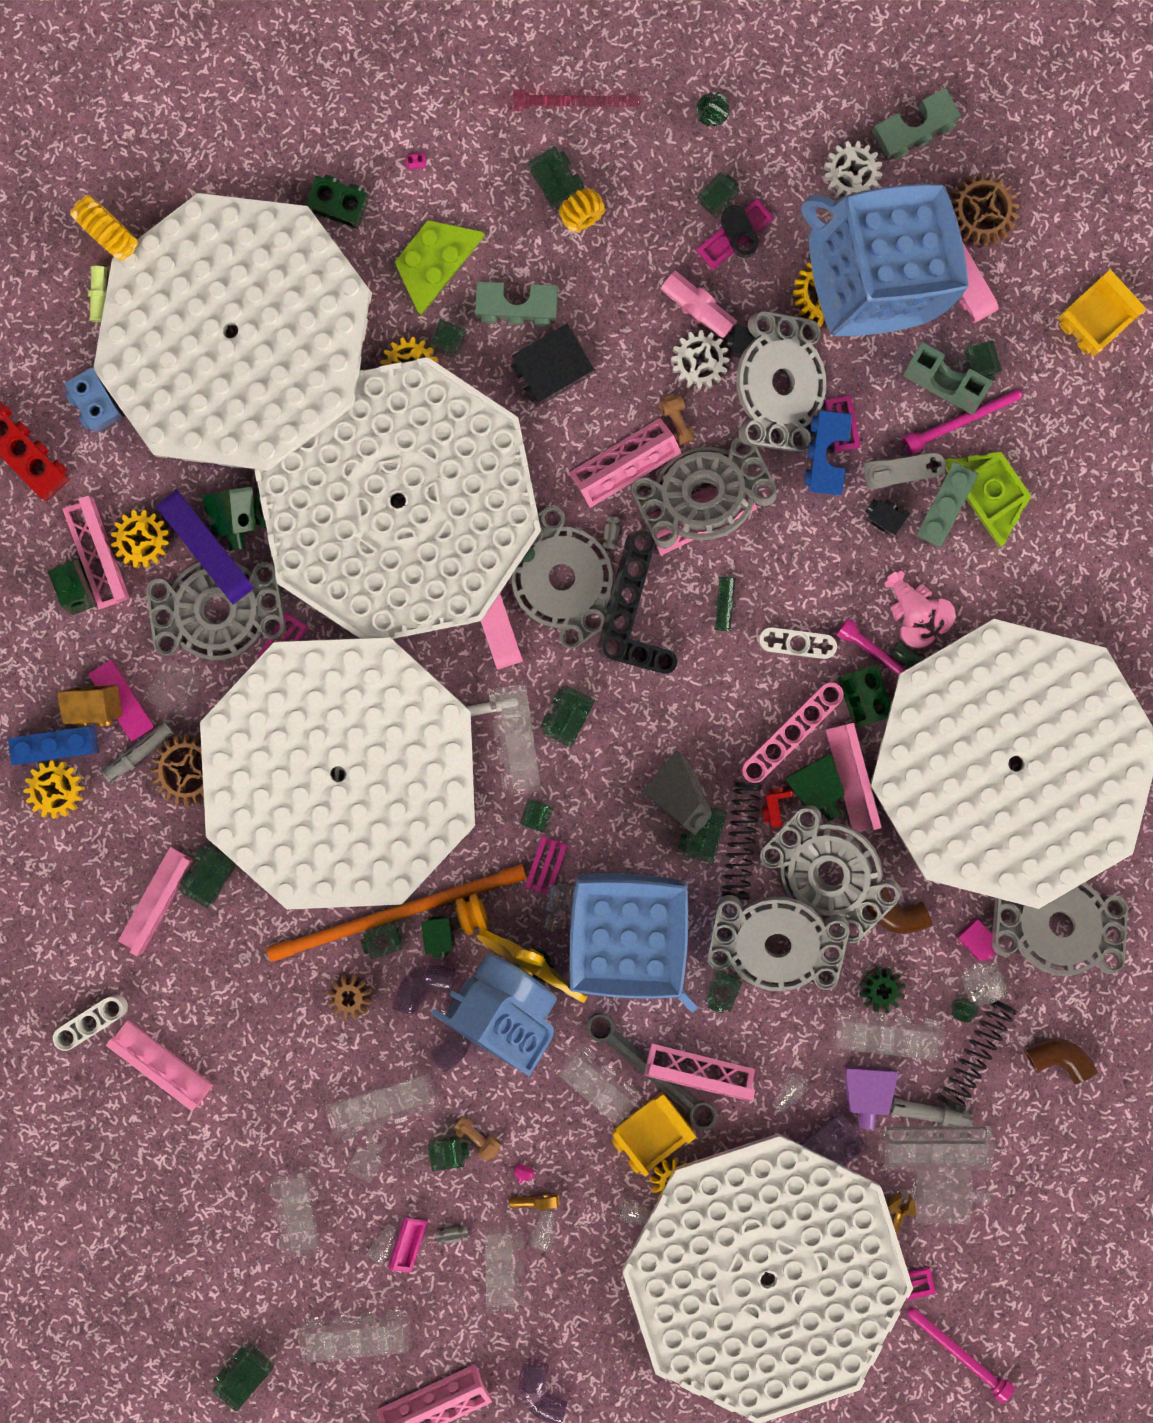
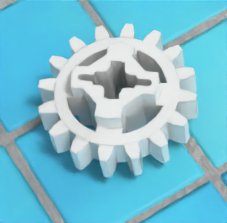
[823,141,883,198]
[671,330,730,390]

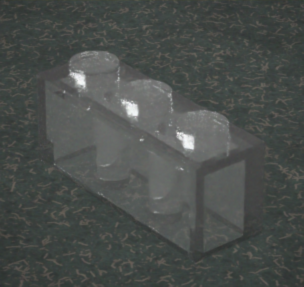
[556,1045,639,1126]
[270,1168,322,1259]
[485,1224,525,1312]

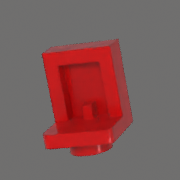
[761,786,793,828]

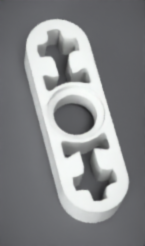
[759,628,837,659]

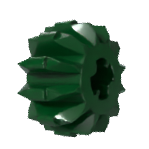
[859,967,905,1013]

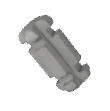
[602,516,621,550]
[435,1225,469,1245]

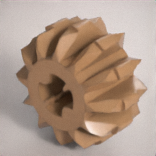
[327,974,373,1020]

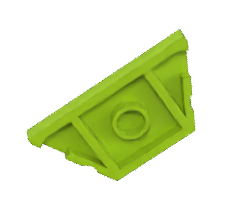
[395,220,485,316]
[945,452,1031,548]

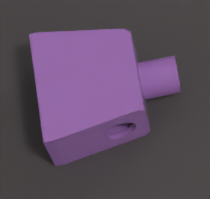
[843,1065,898,1129]

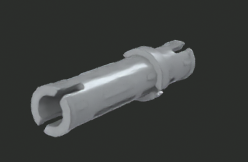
[101,721,175,784]
[890,1098,973,1129]

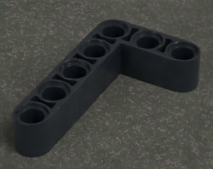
[598,530,678,674]

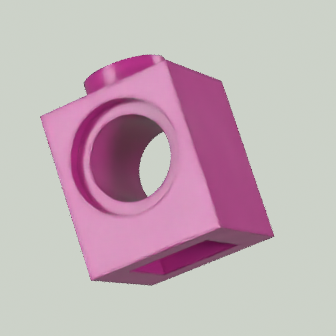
[955,918,1000,962]

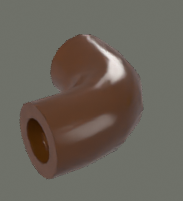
[866,887,933,935]
[1024,1038,1098,1084]

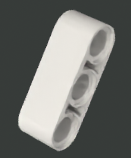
[53,995,128,1051]

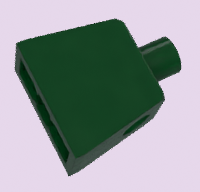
[202,487,256,551]
[48,558,97,615]
[783,754,845,822]

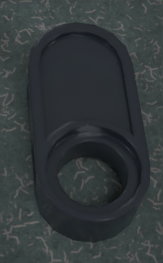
[720,205,759,258]

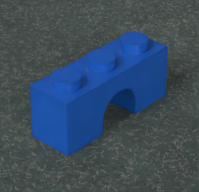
[804,410,852,495]
[8,727,99,765]

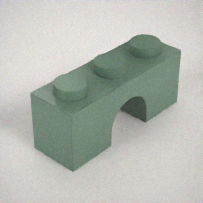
[872,88,961,160]
[475,282,558,327]
[903,342,993,415]
[916,462,979,548]

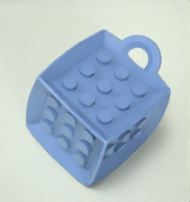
[801,184,968,336]
[567,873,699,1013]

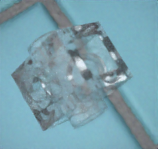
[961,961,1008,1006]

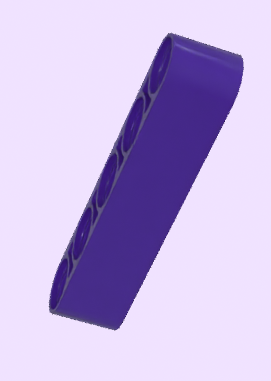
[155,489,254,605]

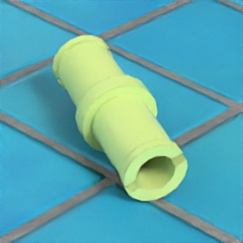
[88,266,108,322]

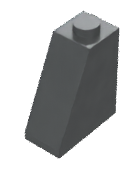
[642,750,712,835]

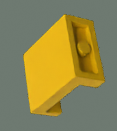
[1057,269,1146,357]
[611,1091,697,1177]

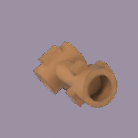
[659,394,694,446]
[453,1116,502,1162]

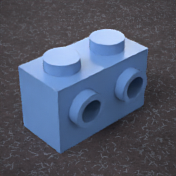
[64,367,124,433]

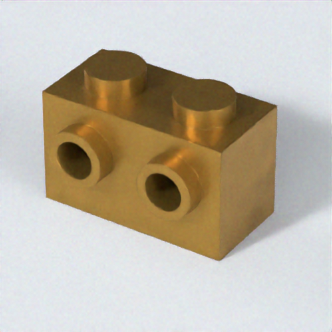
[57,684,123,728]

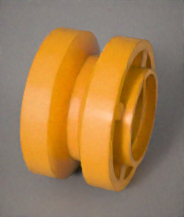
[455,893,489,936]

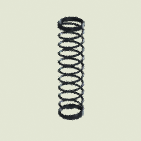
[721,781,762,900]
[937,997,1018,1113]

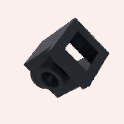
[865,498,910,538]

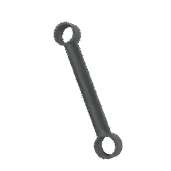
[587,1013,717,1130]

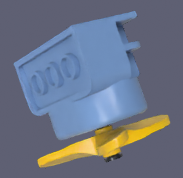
[431,930,588,1077]

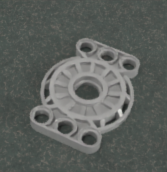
[736,311,826,452]
[632,437,777,548]
[511,506,626,649]
[146,562,286,660]
[760,805,902,943]
[992,882,1128,976]
[708,895,849,991]

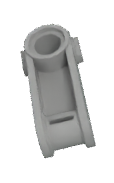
[863,452,946,489]

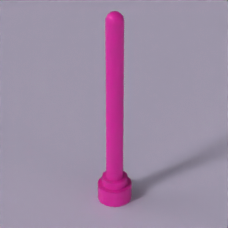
[902,390,1022,456]
[835,618,907,675]
[907,1308,1015,1404]

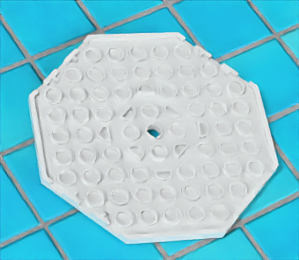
[93,193,372,472]
[254,357,541,639]
[870,619,1153,909]
[200,637,475,910]
[622,1134,913,1423]

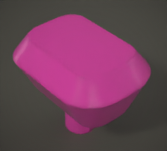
[405,152,426,169]
[514,1163,535,1184]

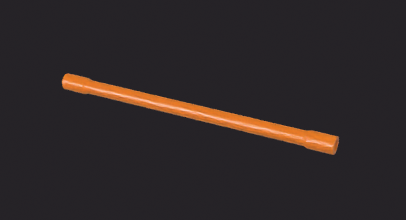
[266,864,527,962]

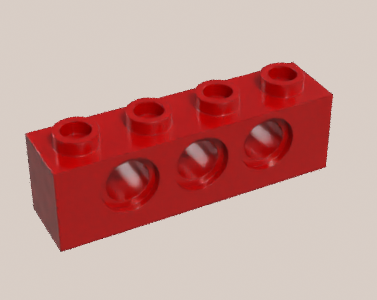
[0,401,70,501]

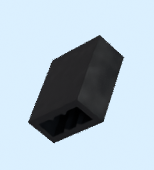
[510,323,595,406]

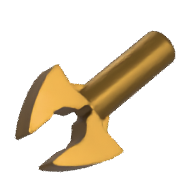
[886,1192,917,1236]
[508,1193,560,1211]

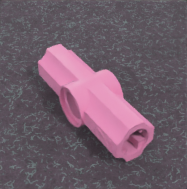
[661,270,737,340]

